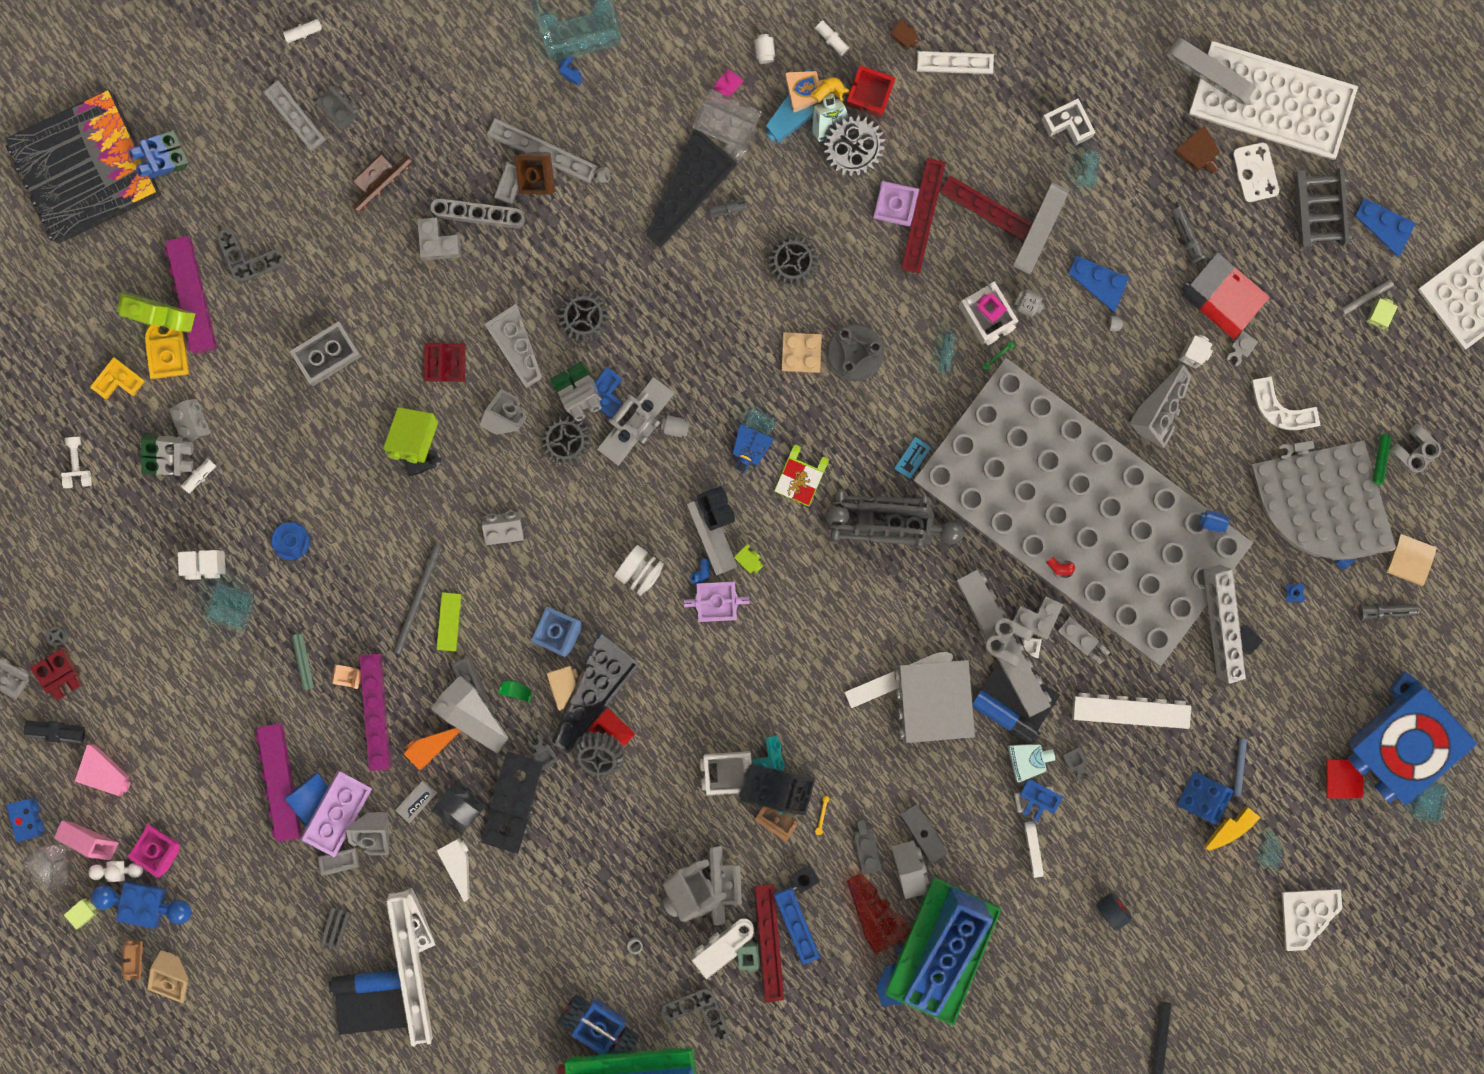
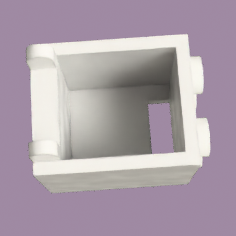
[959,282,1018,345]
[700,751,751,795]

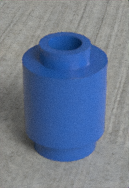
[1199,510,1229,533]

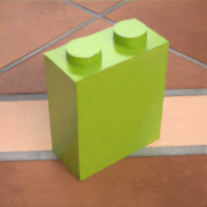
[383,407,438,463]

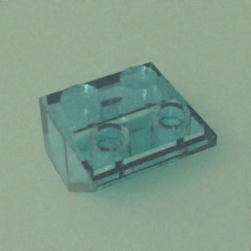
[205,583,254,631]

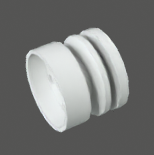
[614,545,664,596]

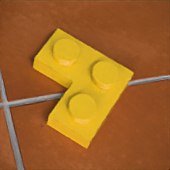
[90,357,145,400]

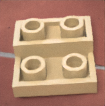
[1387,534,1437,586]

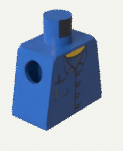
[733,424,774,473]

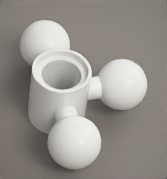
[88,861,143,882]

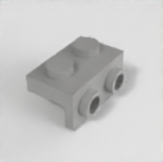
[169,399,210,442]
[482,511,524,545]
[0,657,29,700]

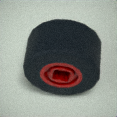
[1096,892,1132,931]

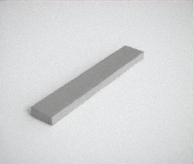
[487,118,598,184]

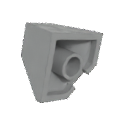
[480,389,527,435]
[346,812,389,855]

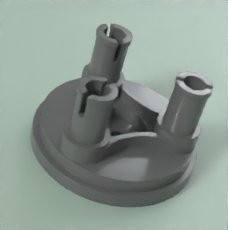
[827,324,884,381]

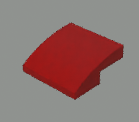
[1326,759,1363,798]

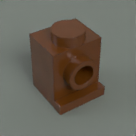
[890,18,920,51]

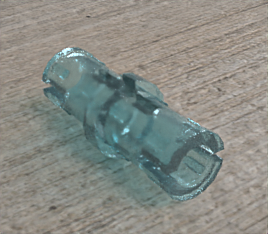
[938,333,956,373]

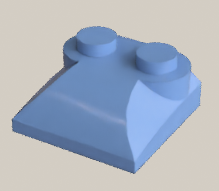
[531,606,581,657]

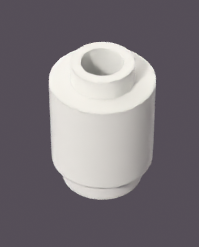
[754,34,775,64]

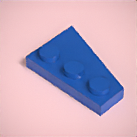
[1355,198,1416,258]
[1068,256,1129,313]

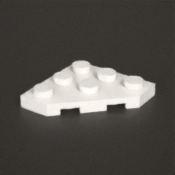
[1281,889,1342,951]

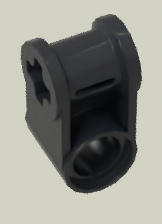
[403,450,442,477]

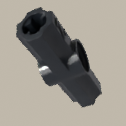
[23,720,86,743]

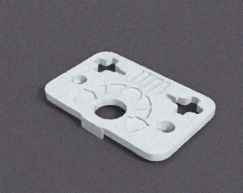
[1233,143,1279,202]

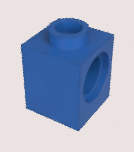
[1388,672,1417,700]

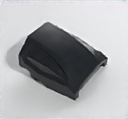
[431,781,486,835]

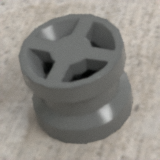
[46,627,69,646]

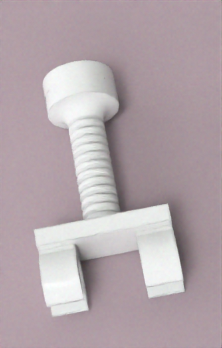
[61,437,92,488]

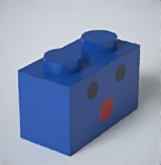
[7,798,45,842]

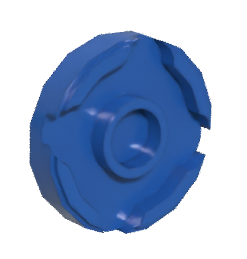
[271,522,310,560]

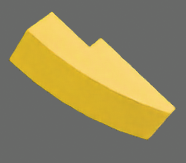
[1203,807,1260,850]

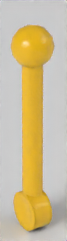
[815,796,829,835]

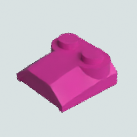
[127,824,180,877]

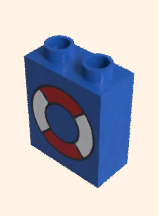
[1348,680,1477,806]

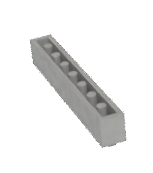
[956,570,1051,717]

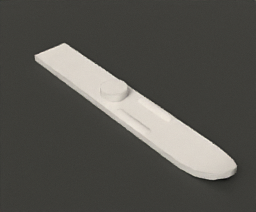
[845,652,953,708]

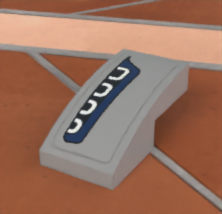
[395,780,437,824]

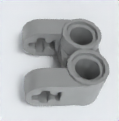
[1389,424,1441,474]
[985,618,1034,667]

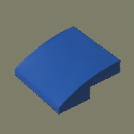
[284,773,328,827]

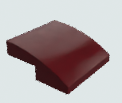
[424,343,466,382]

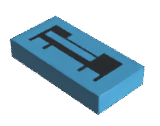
[894,437,931,479]

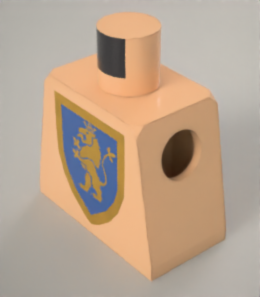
[785,71,826,113]

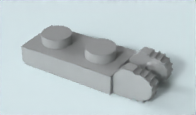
[1057,617,1110,664]

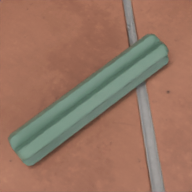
[292,633,314,690]

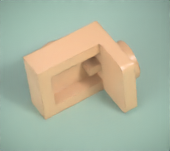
[331,664,362,689]

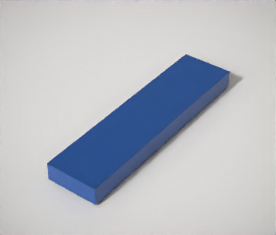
[773,887,820,965]

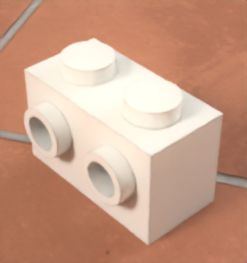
[1179,335,1213,369]

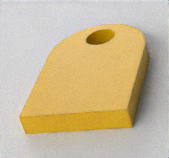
[145,325,189,379]

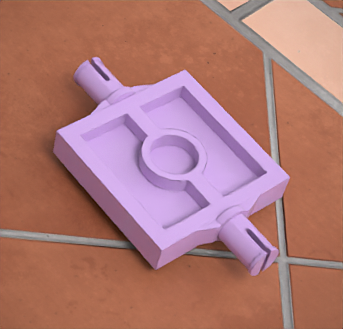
[684,582,750,622]

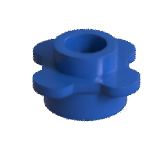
[1285,583,1305,603]

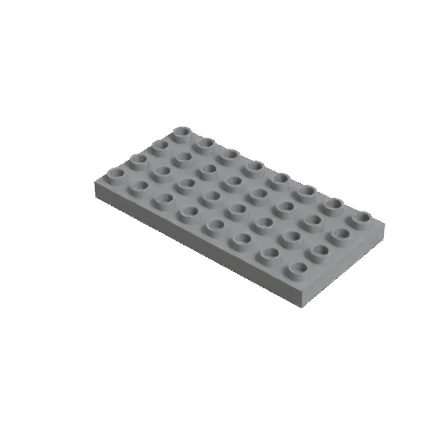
[912,358,1253,666]

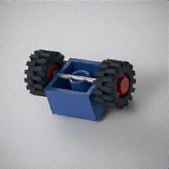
[557,994,640,1054]

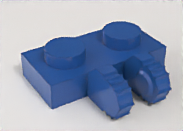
[1019,779,1063,822]

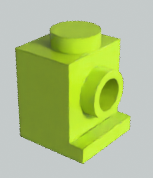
[734,544,764,574]

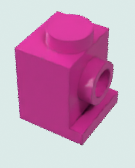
[976,293,1007,325]

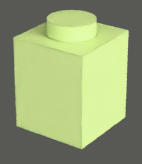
[1366,298,1398,329]
[64,898,99,930]

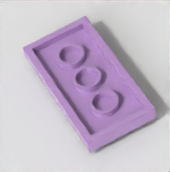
[300,770,372,857]

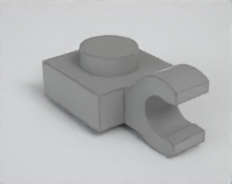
[1278,441,1314,459]

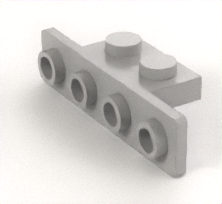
[709,846,742,925]

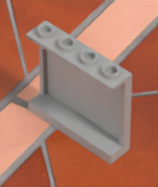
[895,660,975,743]

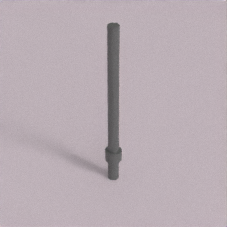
[393,544,441,654]

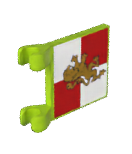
[774,445,829,506]

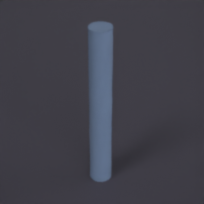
[1233,738,1247,797]

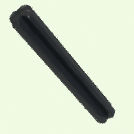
[1152,1002,1172,1074]

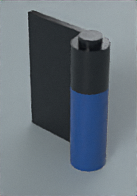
[972,662,1060,744]
[329,969,408,1035]

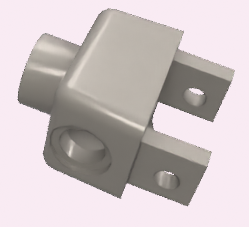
[663,859,727,922]

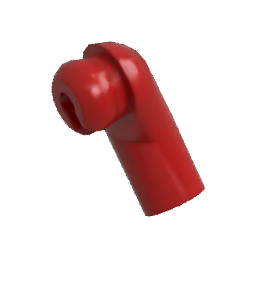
[1046,556,1076,576]

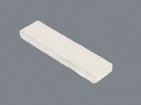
[917,51,994,74]

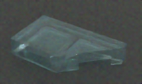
[1259,830,1284,870]

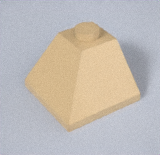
[547,666,579,710]
[147,950,188,1003]

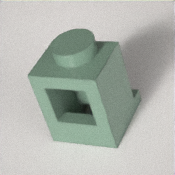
[737,942,760,973]

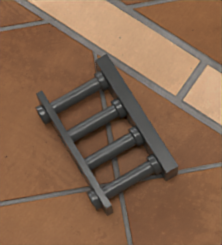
[1294,167,1352,249]

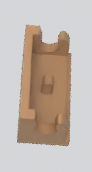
[754,807,798,842]

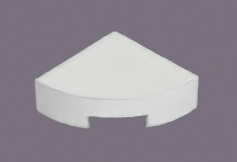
[1022,638,1042,658]

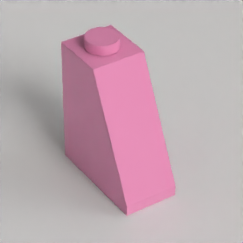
[75,744,130,796]
[54,820,119,860]

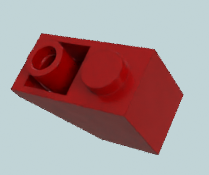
[587,708,635,747]

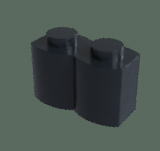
[697,486,735,531]

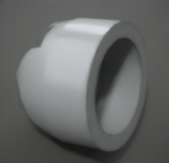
[594,167,610,183]
[1108,316,1123,332]
[627,937,643,954]

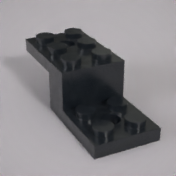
[481,751,544,854]
[738,763,816,815]

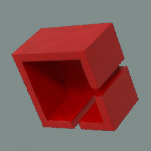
[846,65,896,118]

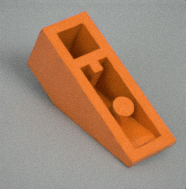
[404,728,461,770]

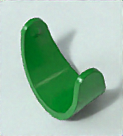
[498,680,532,703]

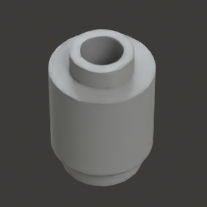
[661,415,690,438]

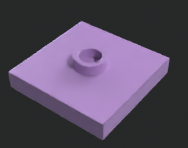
[873,181,920,227]

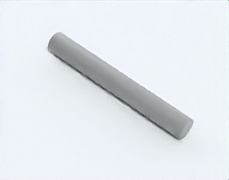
[1341,280,1394,315]

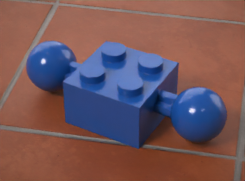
[91,881,192,929]

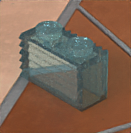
[1412,783,1449,824]

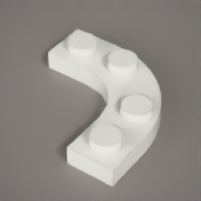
[1251,376,1320,430]

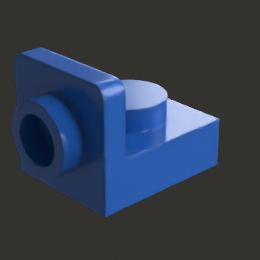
[558,55,583,87]

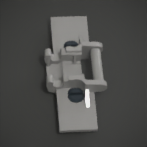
[597,377,675,466]

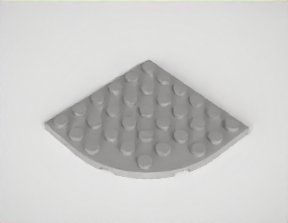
[1251,441,1396,560]

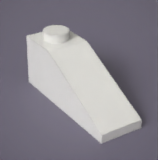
[437,838,470,902]

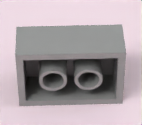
[290,321,362,386]

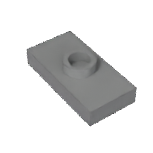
[494,162,518,205]
[318,848,360,876]

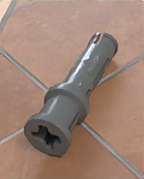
[1171,206,1208,264]
[1358,603,1419,621]

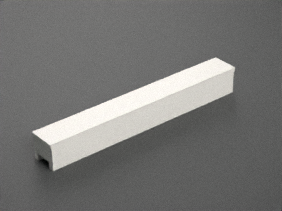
[387,891,433,1046]

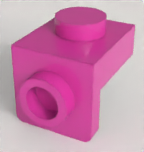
[711,69,744,104]

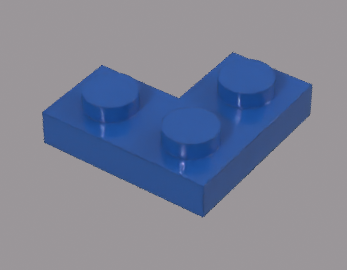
[595,367,624,419]

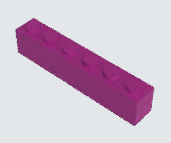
[164,236,218,355]
[359,654,392,771]
[255,723,302,842]

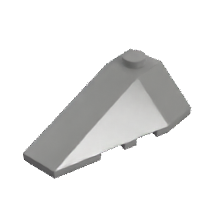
[1130,364,1191,448]
[431,676,509,753]

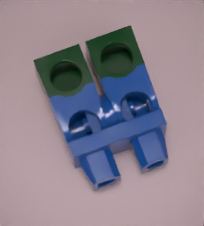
[128,130,189,179]

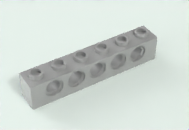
[1203,564,1246,684]

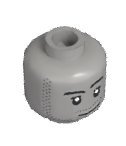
[1014,289,1044,317]

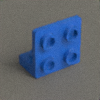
[1177,772,1234,825]

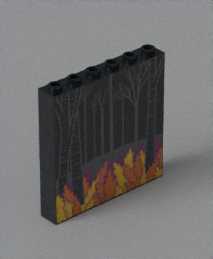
[5,89,162,244]

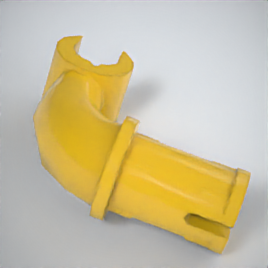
[811,77,850,103]

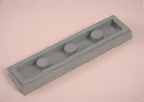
[263,80,326,152]

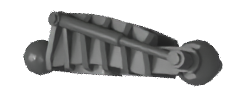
[826,491,964,548]

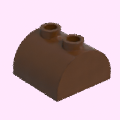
[514,152,555,195]

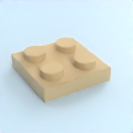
[782,333,822,373]

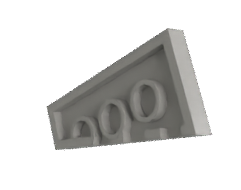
[484,304,543,389]

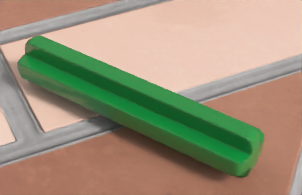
[1372,433,1391,486]

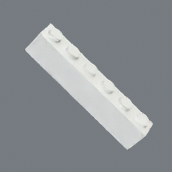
[1072,693,1191,729]

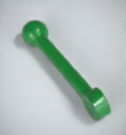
[983,341,1015,370]

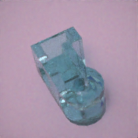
[1075,150,1100,189]

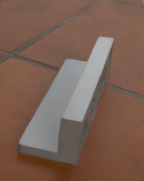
[687,501,737,576]

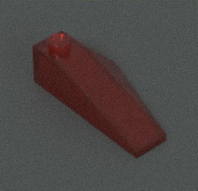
[846,873,911,955]

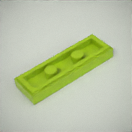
[437,592,462,651]

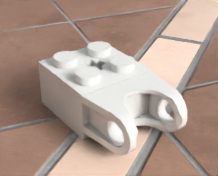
[692,918,753,979]

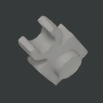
[1226,331,1258,367]

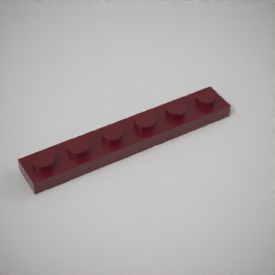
[901,158,946,274]
[940,175,1032,242]
[753,884,784,1003]

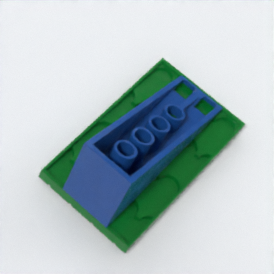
[885,876,1001,1026]
[564,1048,696,1074]

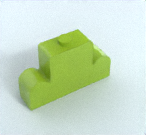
[116,292,196,332]

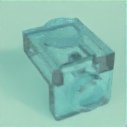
[742,408,776,436]

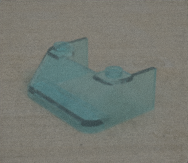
[532,0,621,61]

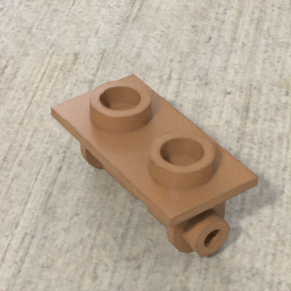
[121,939,143,980]

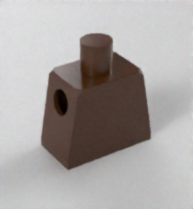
[1173,126,1220,175]

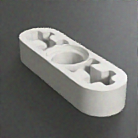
[1024,821,1044,878]

